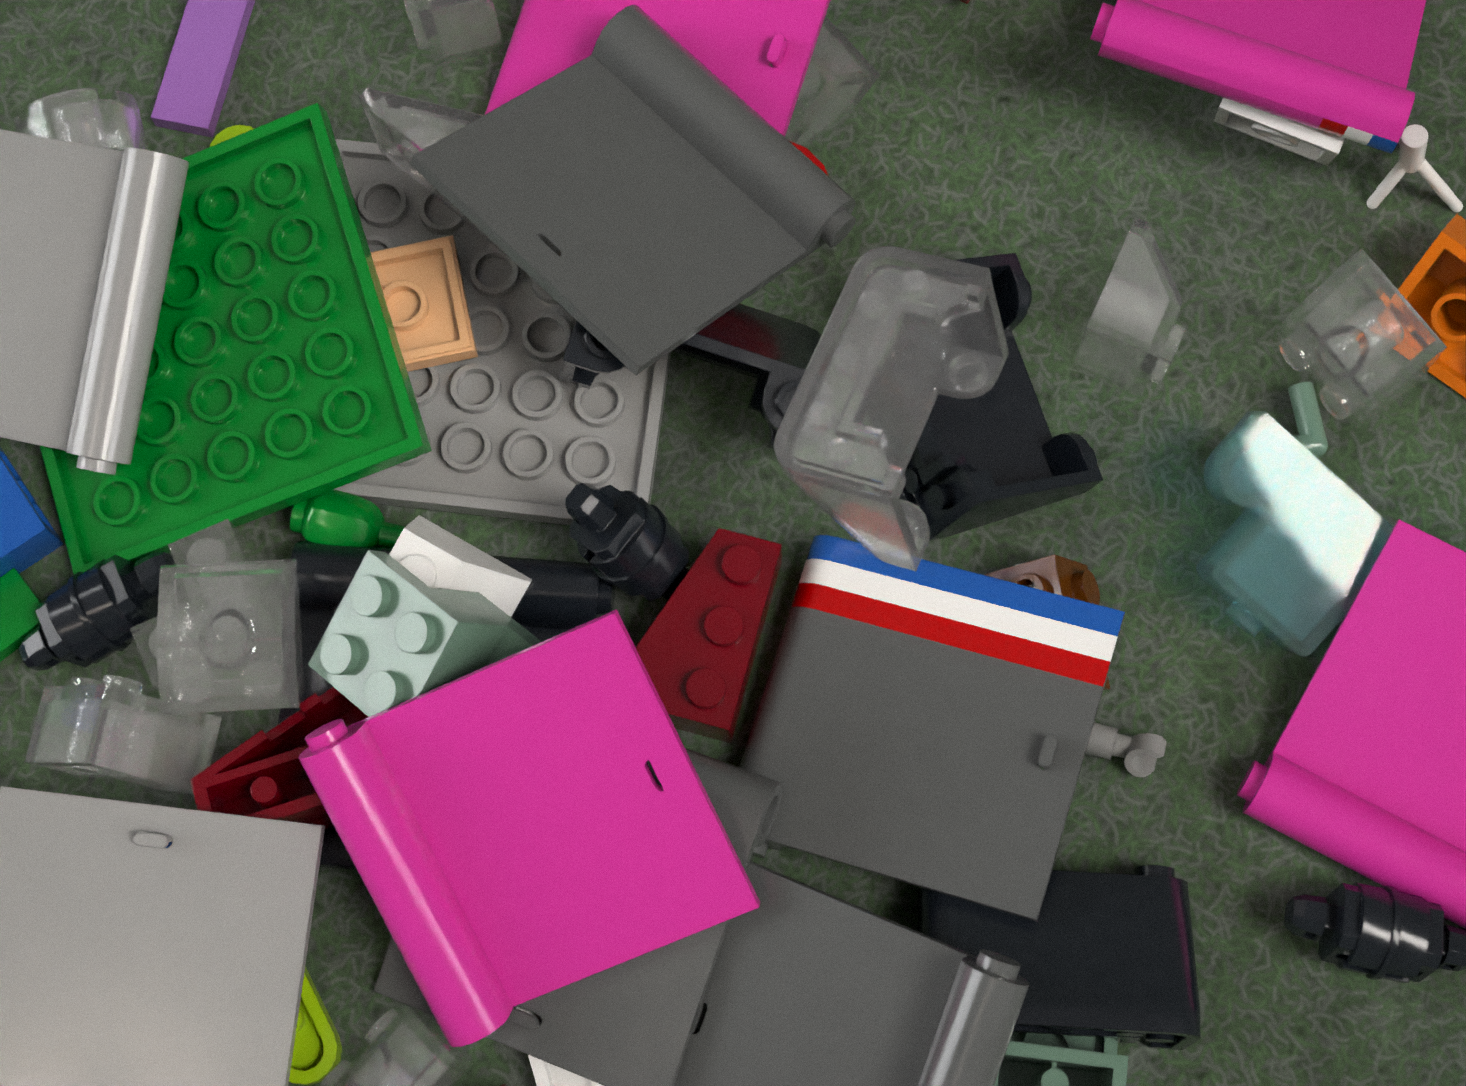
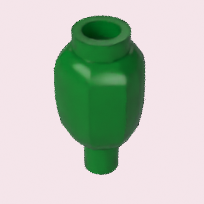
[290,490,406,548]

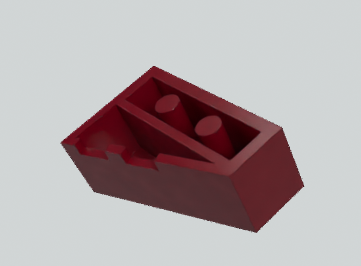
[636,528,782,743]
[190,687,368,829]

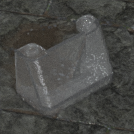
[774,246,1009,571]

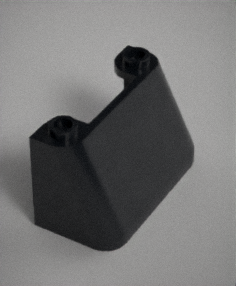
[842,253,1103,542]
[559,303,830,456]
[917,865,1201,1050]

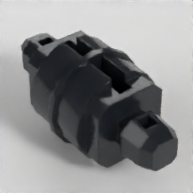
[565,483,689,601]
[19,552,182,671]
[1284,882,1466,983]

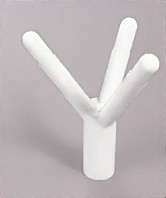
[1366,124,1463,213]

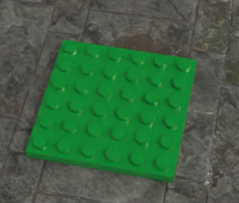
[40,103,432,574]

